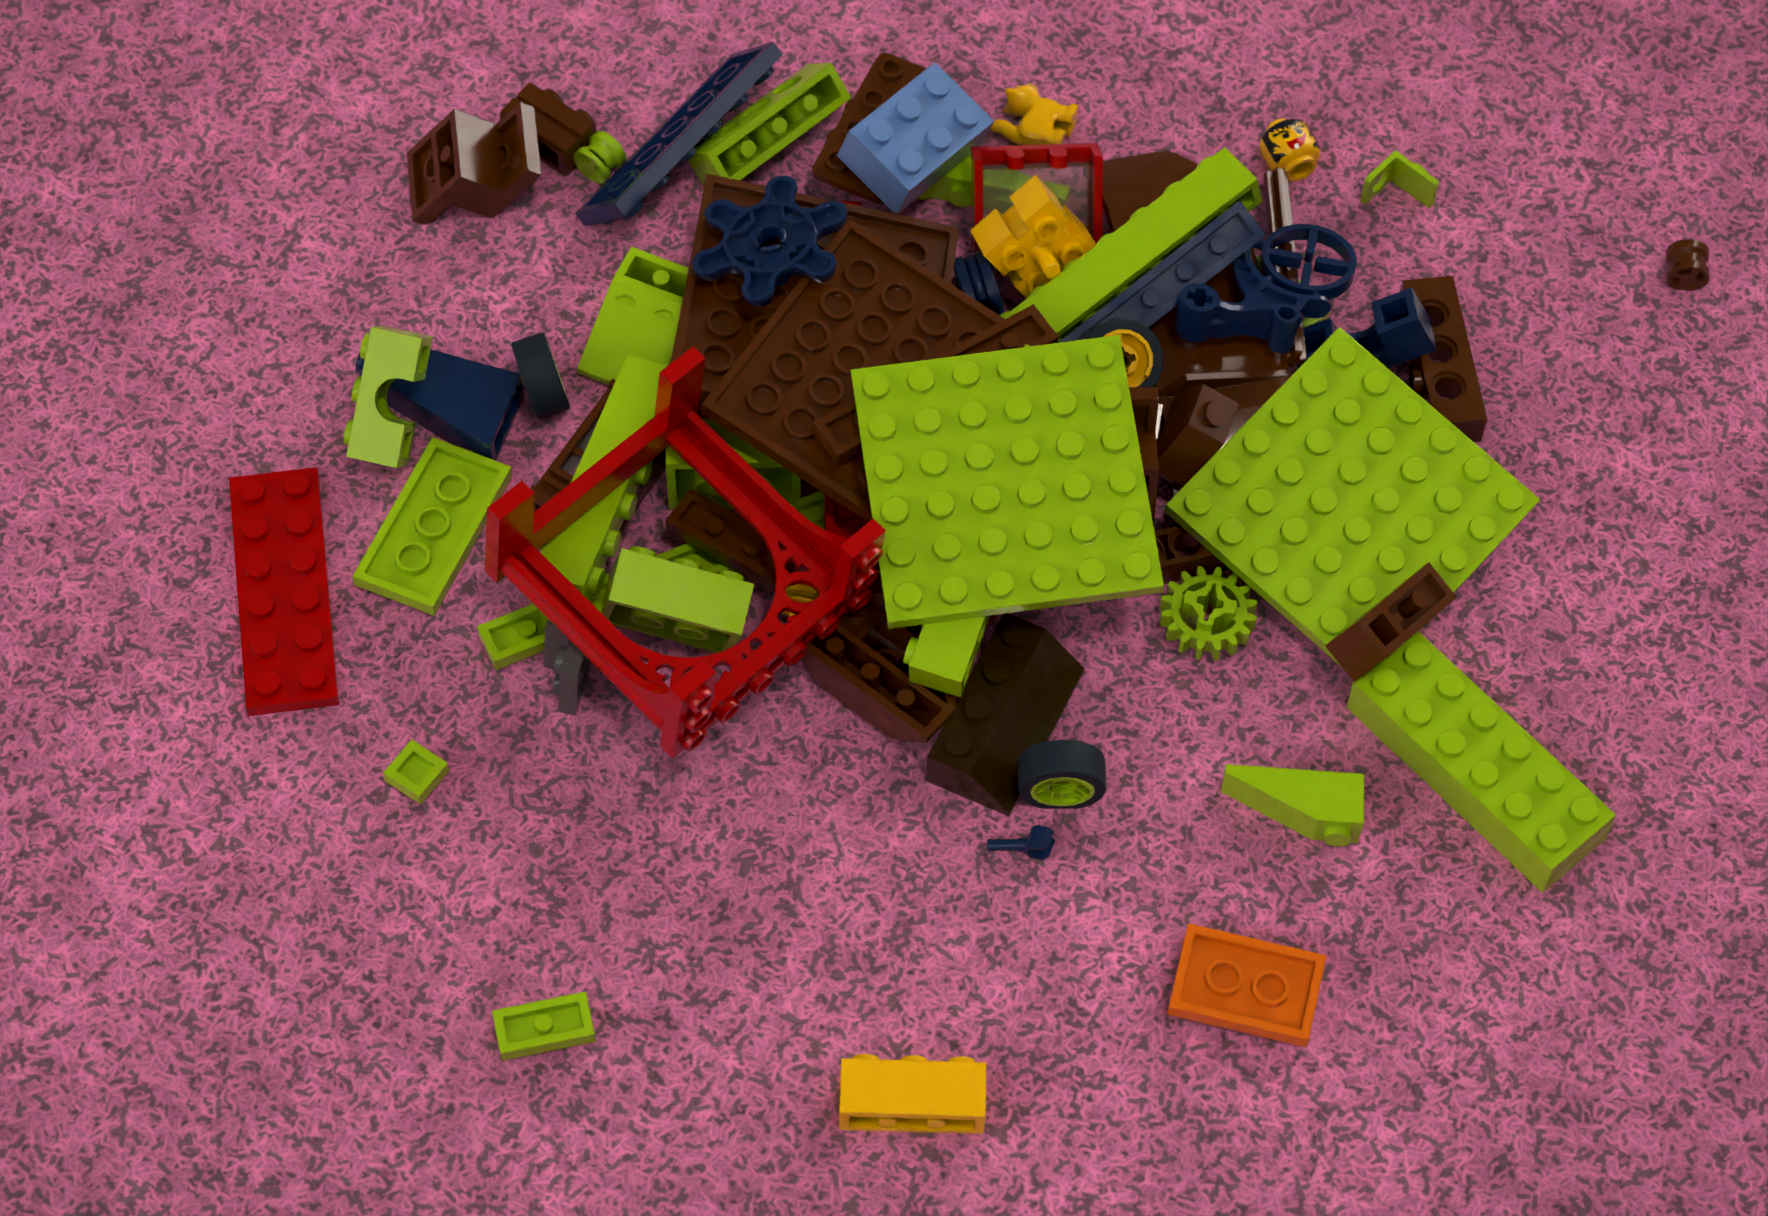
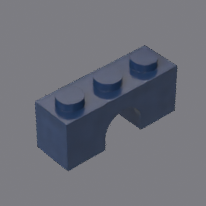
[1296,287,1437,369]

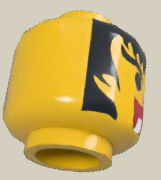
[1259,118,1321,182]

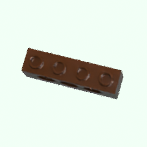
[1400,276,1488,442]

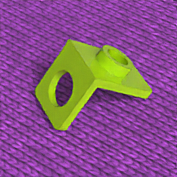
[1360,150,1439,208]

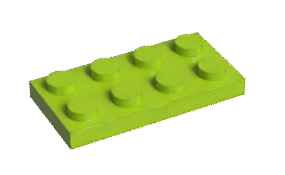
[352,437,513,616]

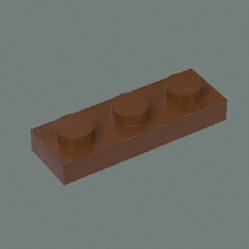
[665,489,796,591]

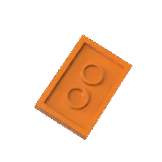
[1167,923,1327,1048]

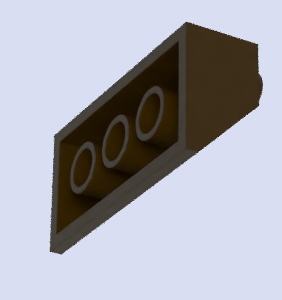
[926,613,1085,817]

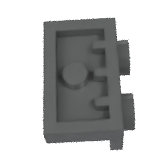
[544,619,590,716]

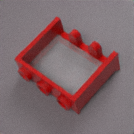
[970,143,1103,264]

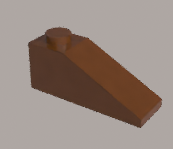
[1325,562,1457,682]

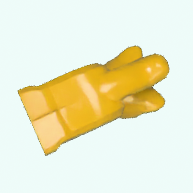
[990,83,1078,145]

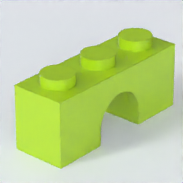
[344,325,433,468]

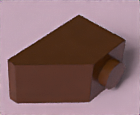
[1157,384,1239,488]

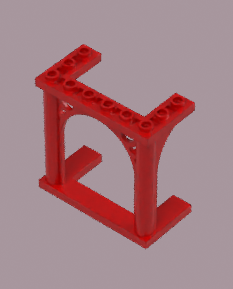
[484,346,886,759]

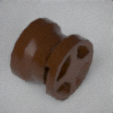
[1666,239,1709,291]

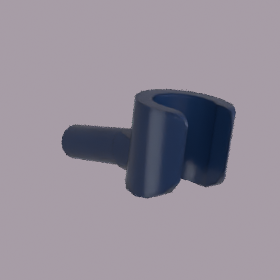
[987,825,1055,860]

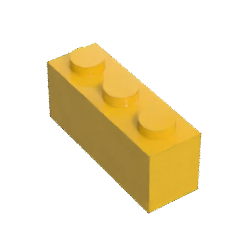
[839,1054,986,1134]

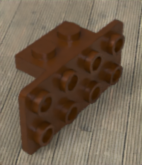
[812,53,927,205]

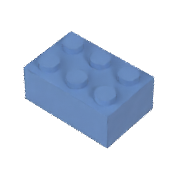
[837,62,994,214]

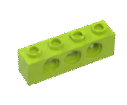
[688,62,851,187]

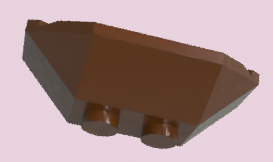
[801,608,956,743]

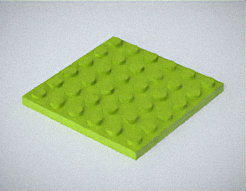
[1164,327,1541,667]
[851,335,1164,629]

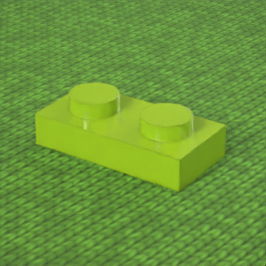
[492,991,596,1061]

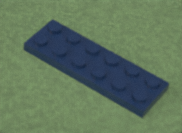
[575,42,783,226]

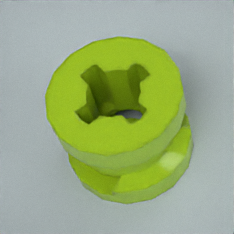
[573,131,627,184]

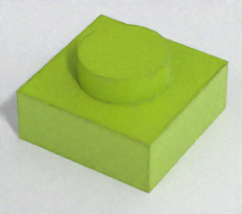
[383,739,449,805]

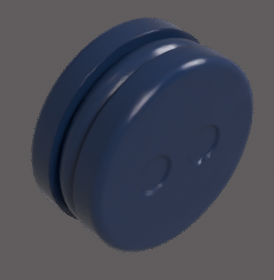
[953,250,1005,315]

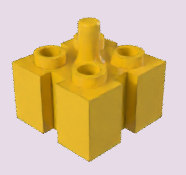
[970,175,1096,298]

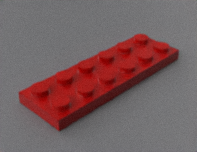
[229,467,339,716]

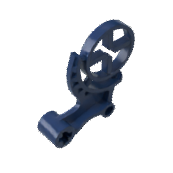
[1175,224,1357,353]

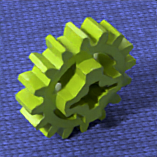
[1159,566,1257,661]

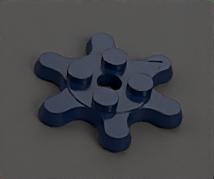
[692,175,848,307]

